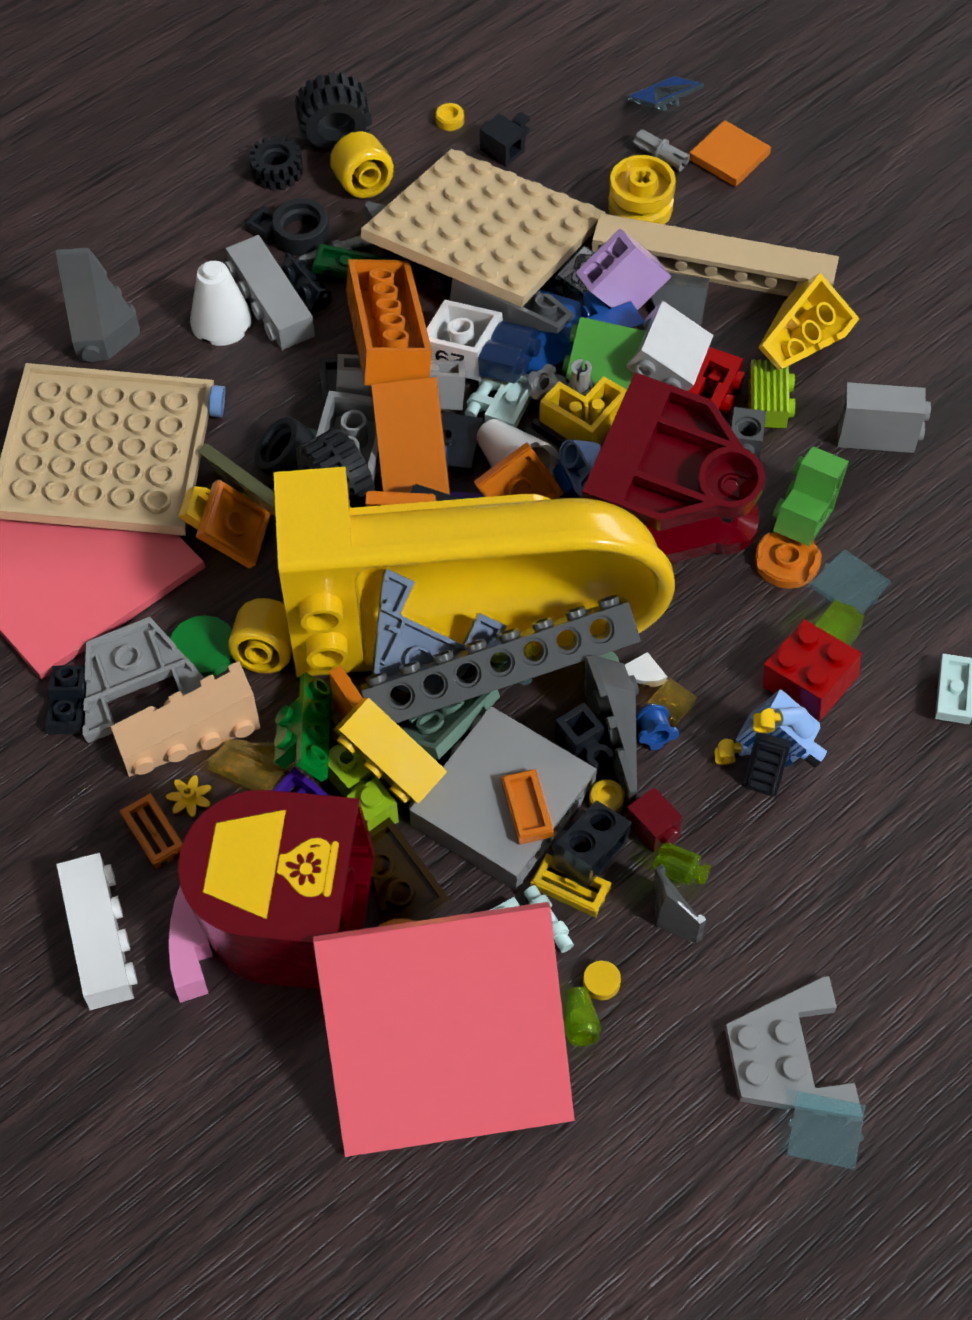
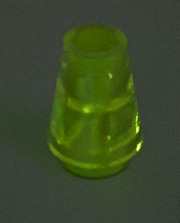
[565,987,602,1046]

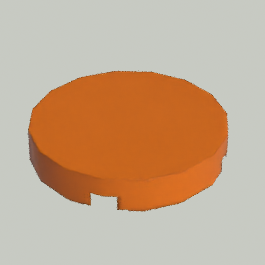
[754,532,822,589]

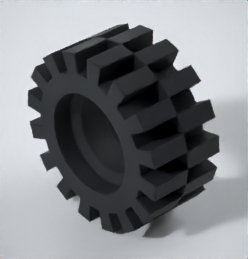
[249,135,303,191]

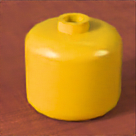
[330,131,394,199]
[228,598,293,674]

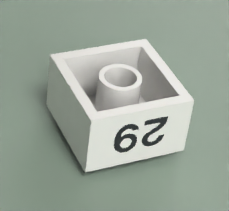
[427,300,503,381]

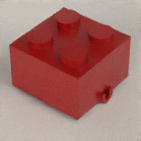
[763,619,862,722]

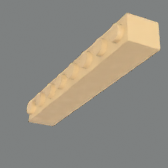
[592,213,839,297]

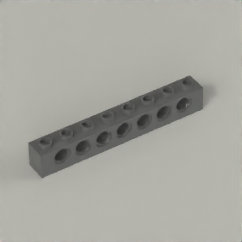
[361,595,641,723]

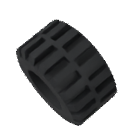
[295,72,372,152]
[296,427,375,508]

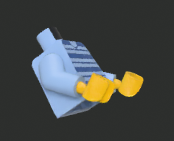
[714,689,827,768]

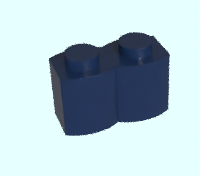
[478,321,541,384]

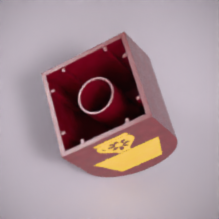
[178,790,375,989]

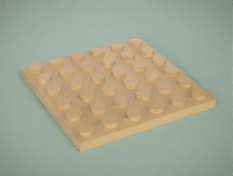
[361,149,606,307]
[0,363,214,536]

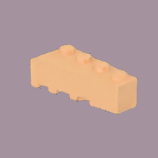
[111,661,260,777]

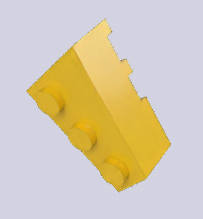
[334,698,447,804]

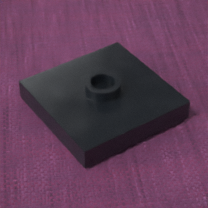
[441,412,483,475]

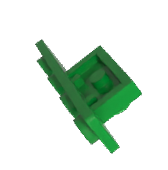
[274,672,331,782]

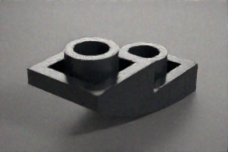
[45,665,87,734]

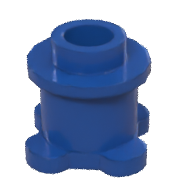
[636,704,679,750]

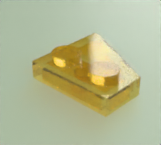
[209,739,297,791]

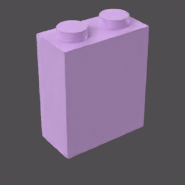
[575,228,672,310]

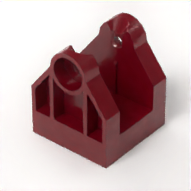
[582,372,765,564]

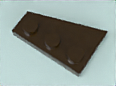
[369,817,452,922]

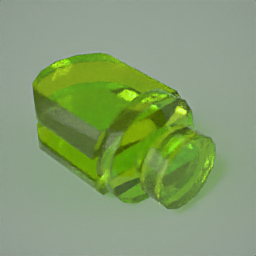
[653,843,712,886]

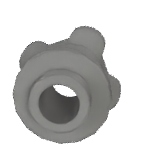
[527,364,568,401]

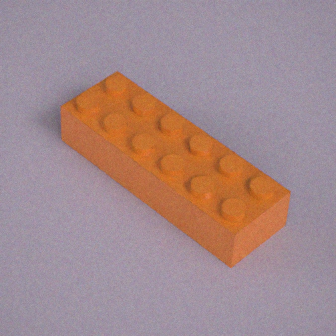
[346,259,432,385]

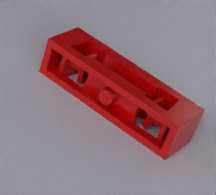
[688,347,745,414]

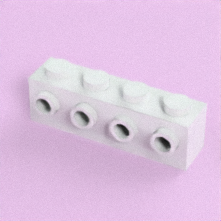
[57,853,138,1010]

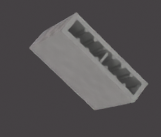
[408,706,597,892]

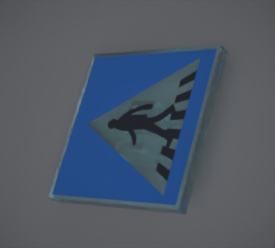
[627,76,704,111]

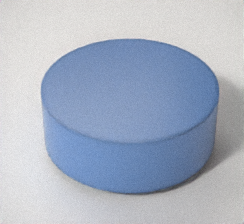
[208,385,225,418]

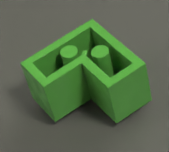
[773,446,849,547]

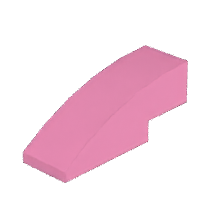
[169,885,213,1003]

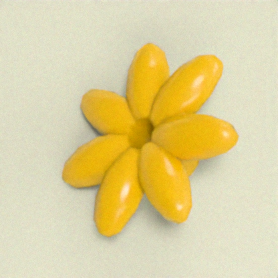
[166,775,211,817]

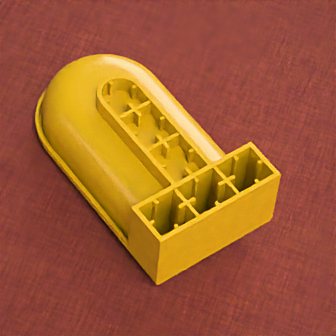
[273,467,675,677]

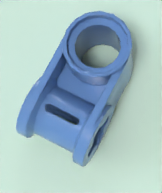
[559,439,601,498]

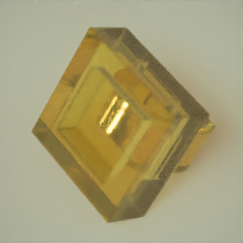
[648,677,697,726]

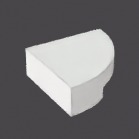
[625,652,667,687]

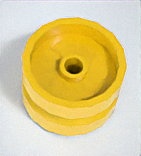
[608,155,676,225]

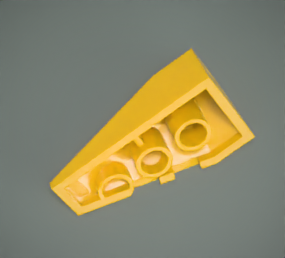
[758,273,859,371]

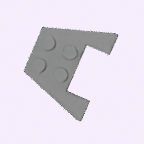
[83,617,205,743]
[725,976,863,1122]

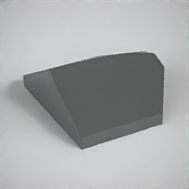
[651,273,710,326]
[653,864,706,943]

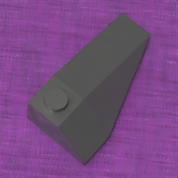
[56,248,140,362]
[450,278,574,333]
[584,655,639,807]

